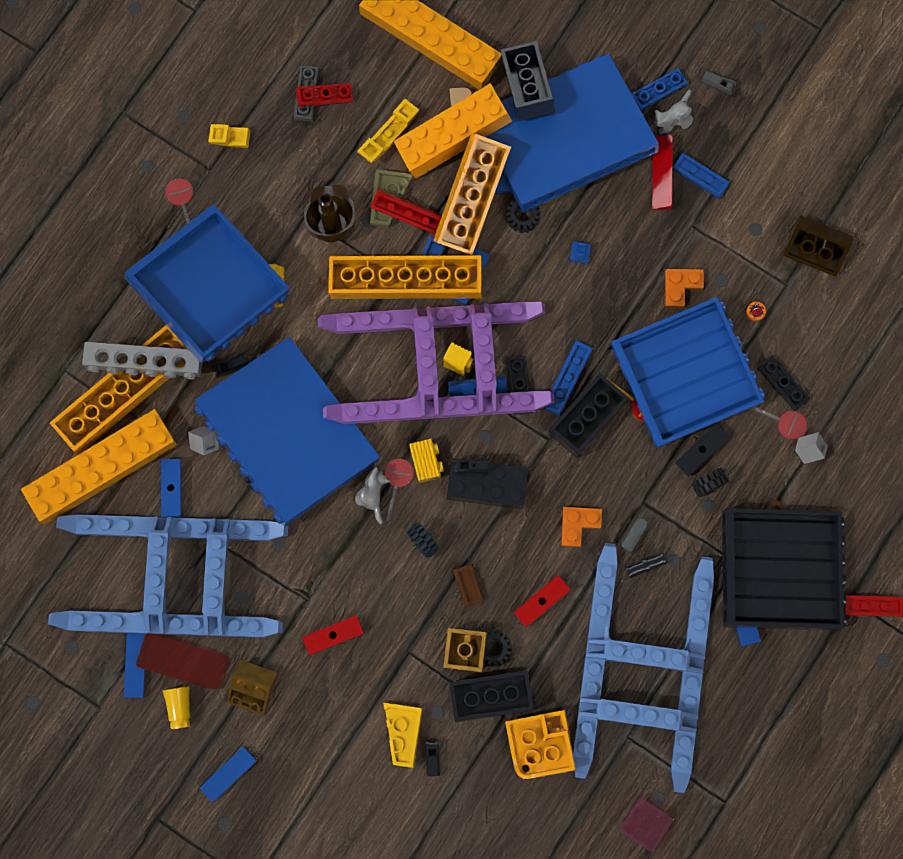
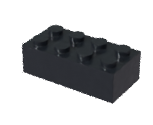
[500,41,555,122]
[548,373,629,458]
[447,458,529,510]
[449,671,534,723]

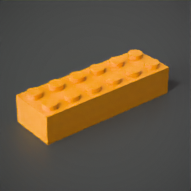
[394,83,512,179]
[433,133,511,255]

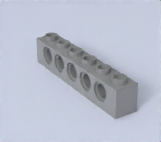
[82,342,202,379]

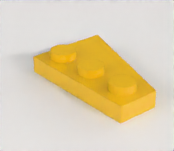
[383,703,423,768]

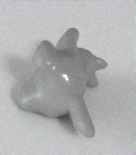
[654,90,693,135]
[355,467,390,524]

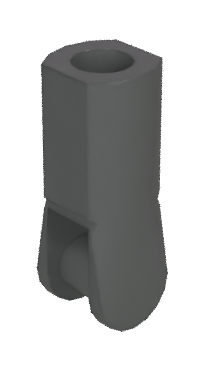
[701,70,737,95]
[620,519,647,553]

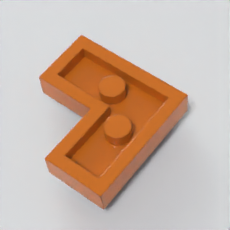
[665,269,704,308]
[561,507,602,547]

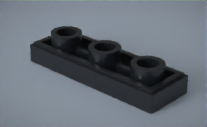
[757,355,810,411]
[507,356,533,415]
[675,423,730,477]

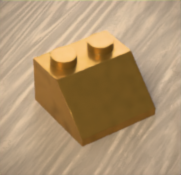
[443,628,487,672]

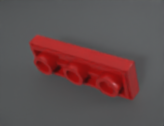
[296,83,354,107]
[514,575,571,628]
[302,615,364,656]

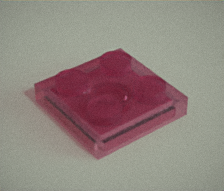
[618,797,674,853]

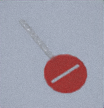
[165,178,193,224]
[751,407,807,439]
[385,459,413,522]

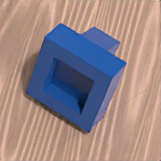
[569,241,591,264]

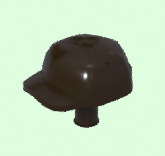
[304,185,355,243]

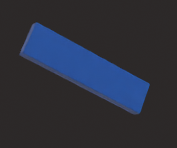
[543,340,593,416]
[124,633,147,698]

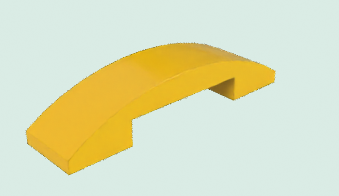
[357,99,419,164]

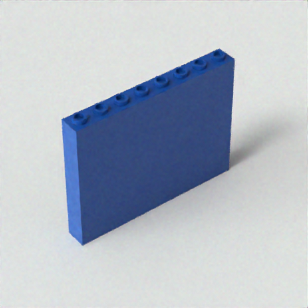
[486,54,659,213]
[194,337,380,527]

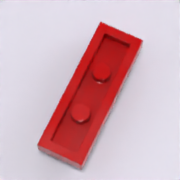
[844,595,903,617]

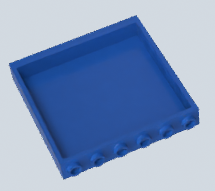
[124,204,290,364]

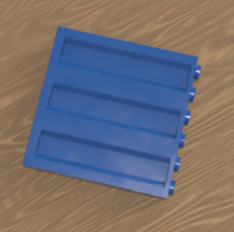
[611,297,765,449]

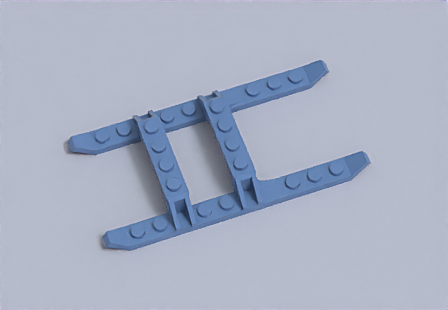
[48,515,288,638]
[573,543,714,793]

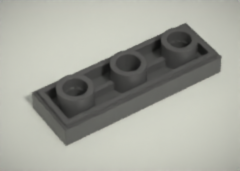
[294,65,319,122]

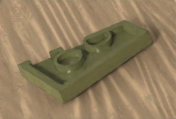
[369,169,412,227]

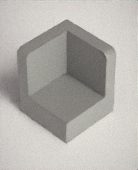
[188,426,219,455]
[795,432,828,464]

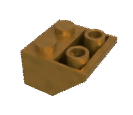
[227,660,277,716]

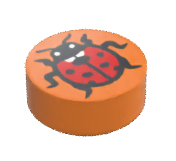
[746,302,766,322]

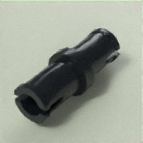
[625,553,666,578]

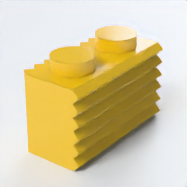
[443,342,474,376]
[409,439,444,483]

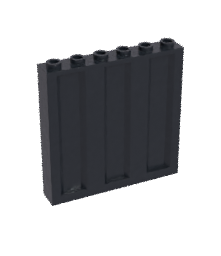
[722,508,847,631]

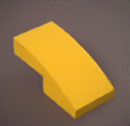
[208,124,251,148]

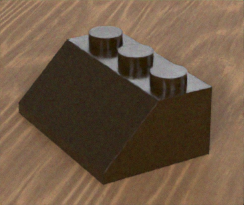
[783,215,853,277]

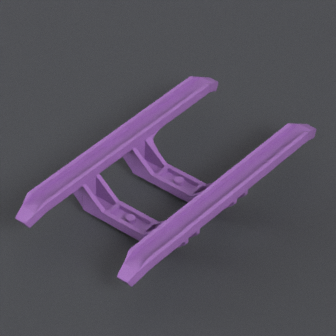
[318,302,554,424]

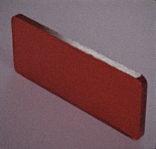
[136,633,228,690]

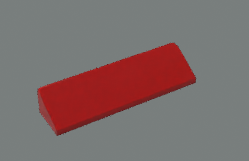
[652,135,673,210]
[370,188,442,234]

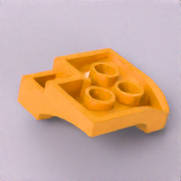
[505,710,576,779]

